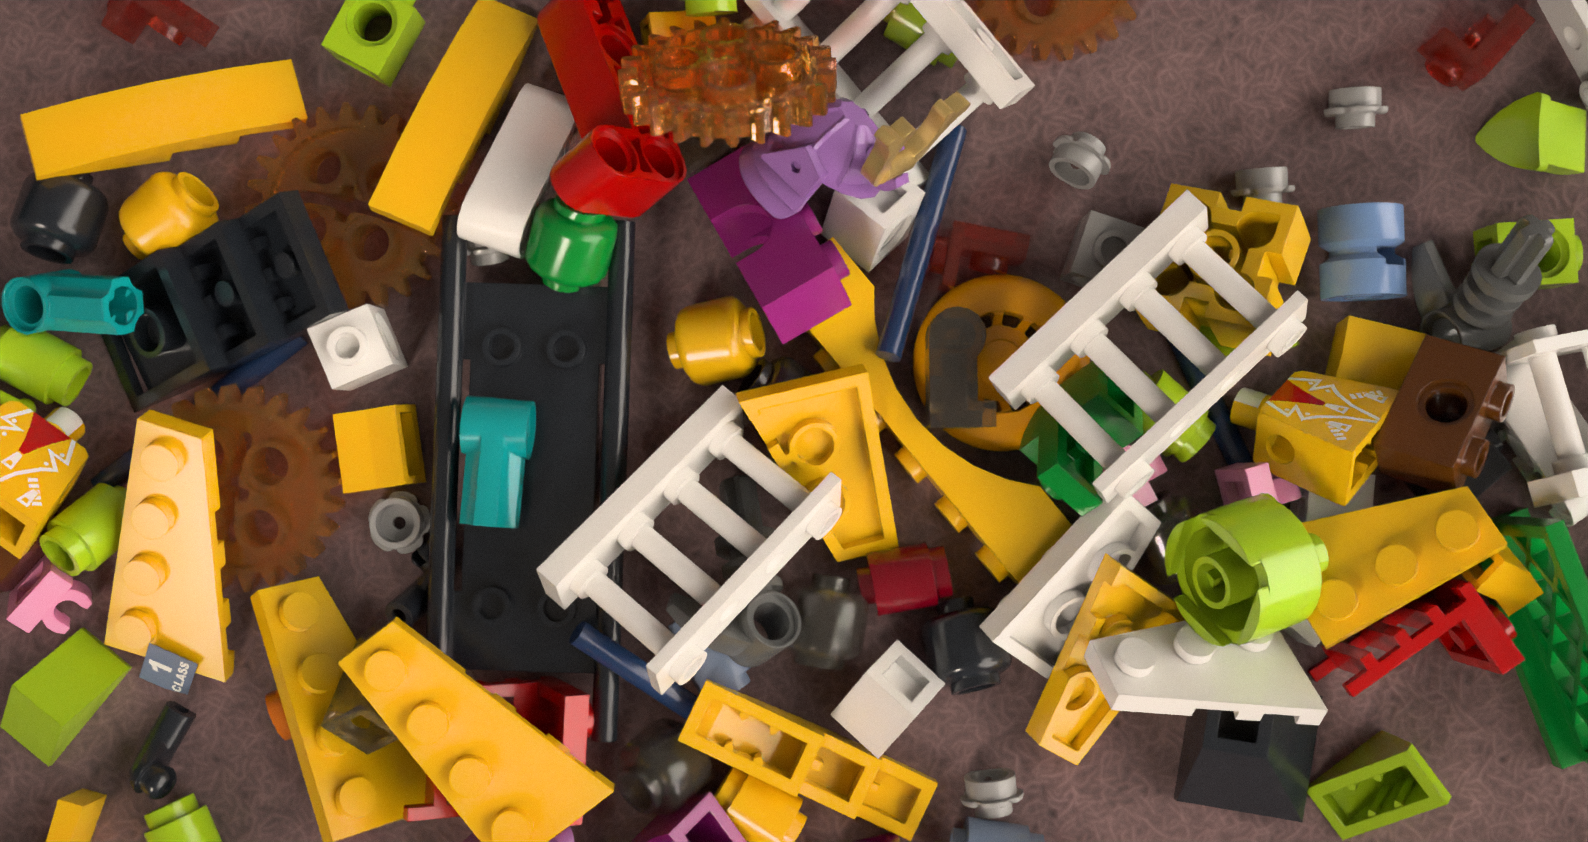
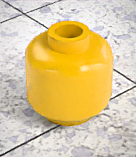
[119,171,219,260]
[666,296,766,386]

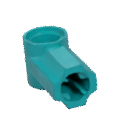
[1,269,144,335]
[459,395,536,528]

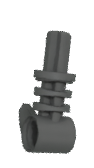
[1411,214,1555,351]
[666,475,801,667]

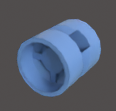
[1317,202,1407,302]

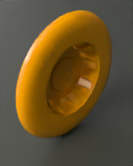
[913,274,1090,451]

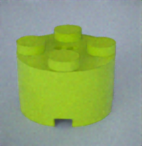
[1165,493,1329,647]

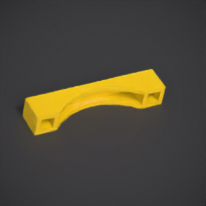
[806,237,1072,584]

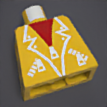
[1230,371,1399,506]
[0,401,89,559]

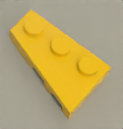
[735,363,899,562]
[1302,486,1508,650]
[1025,553,1185,765]

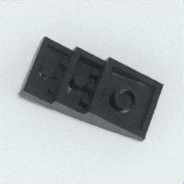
[101,190,349,413]

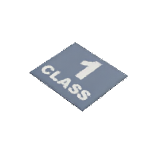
[139,643,198,695]

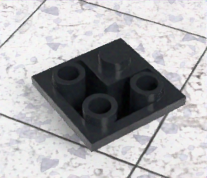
[1174,694,1323,822]

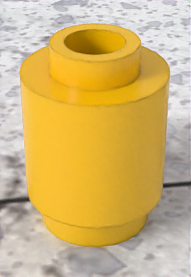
[714,767,807,842]

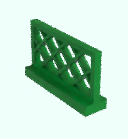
[1478,507,1588,769]

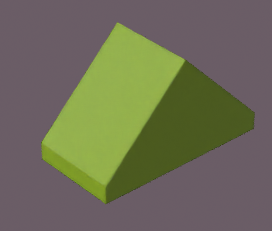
[0,627,132,767]
[1307,730,1452,840]

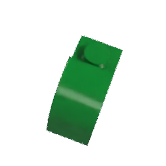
[1020,361,1143,517]

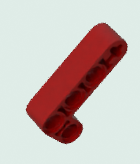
[537,0,687,218]

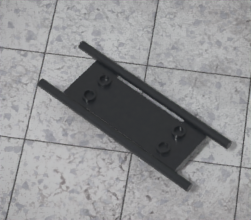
[426,215,636,742]

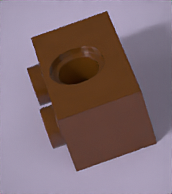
[1373,335,1515,492]

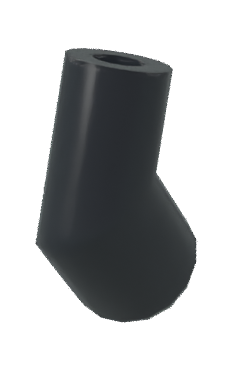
[385,538,456,627]
[128,701,196,800]

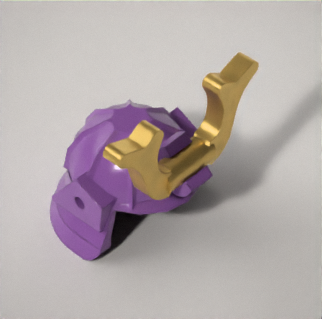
[739,91,971,219]

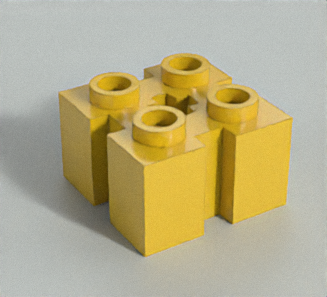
[1135,183,1311,357]

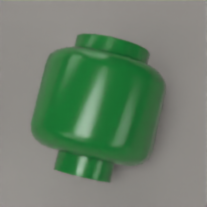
[525,194,618,293]

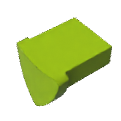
[1475,92,1586,175]

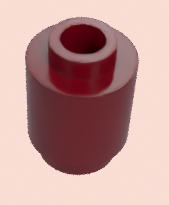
[856,542,953,616]

